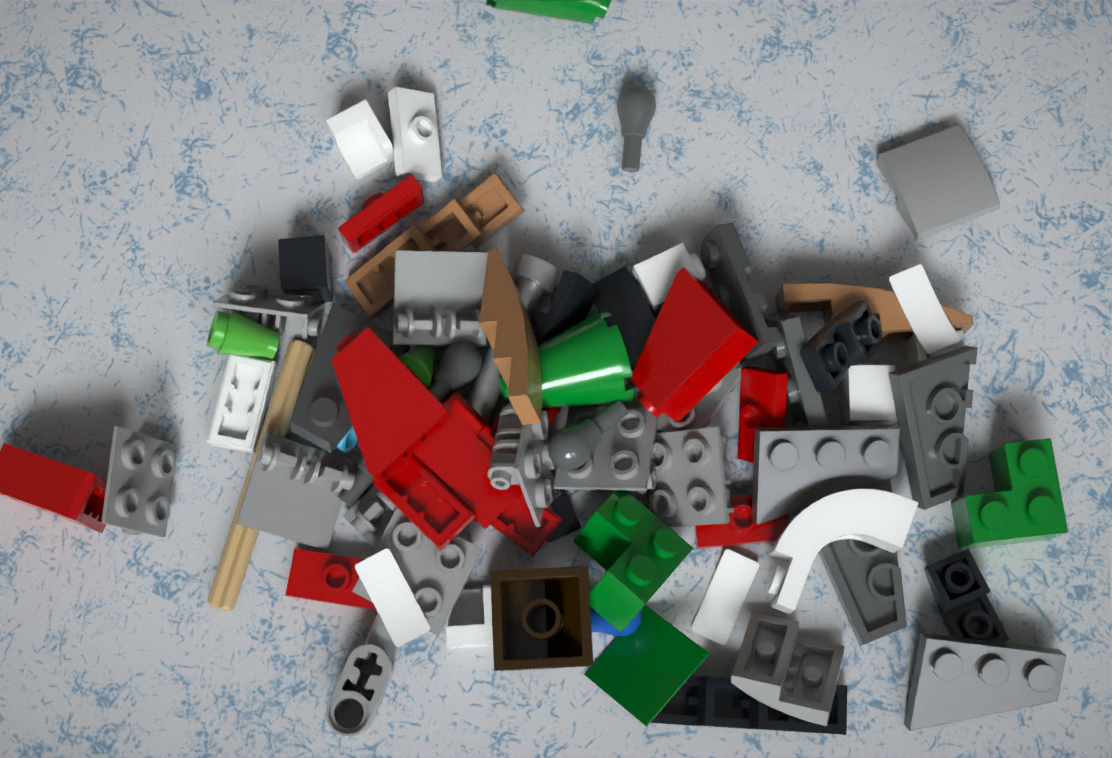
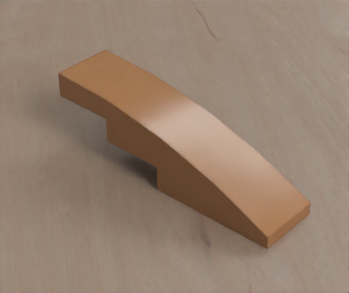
[344,173,525,318]
[479,249,542,425]
[776,283,974,342]

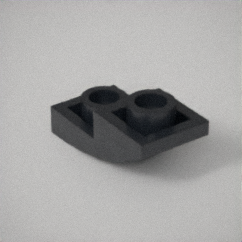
[593,266,656,372]
[529,270,599,345]
[799,300,883,393]
[924,549,1009,643]

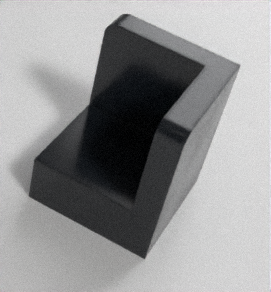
[278,235,333,303]

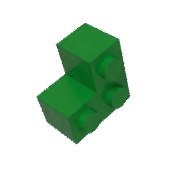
[951,438,1068,550]
[573,490,693,633]

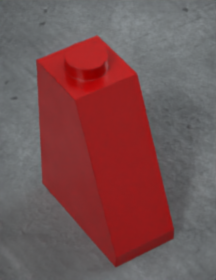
[630,267,759,422]
[331,327,450,485]
[0,443,107,533]

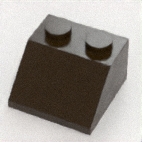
[490,566,594,672]

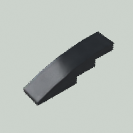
[651,676,847,735]

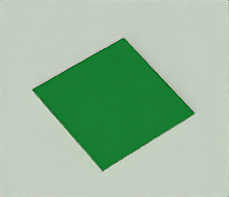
[584,605,709,727]

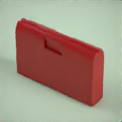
[413,392,523,530]

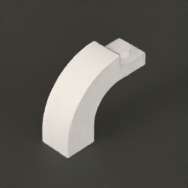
[767,489,918,614]

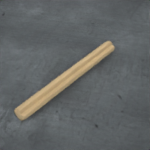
[207,340,315,611]

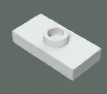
[388,87,442,182]
[207,355,277,454]

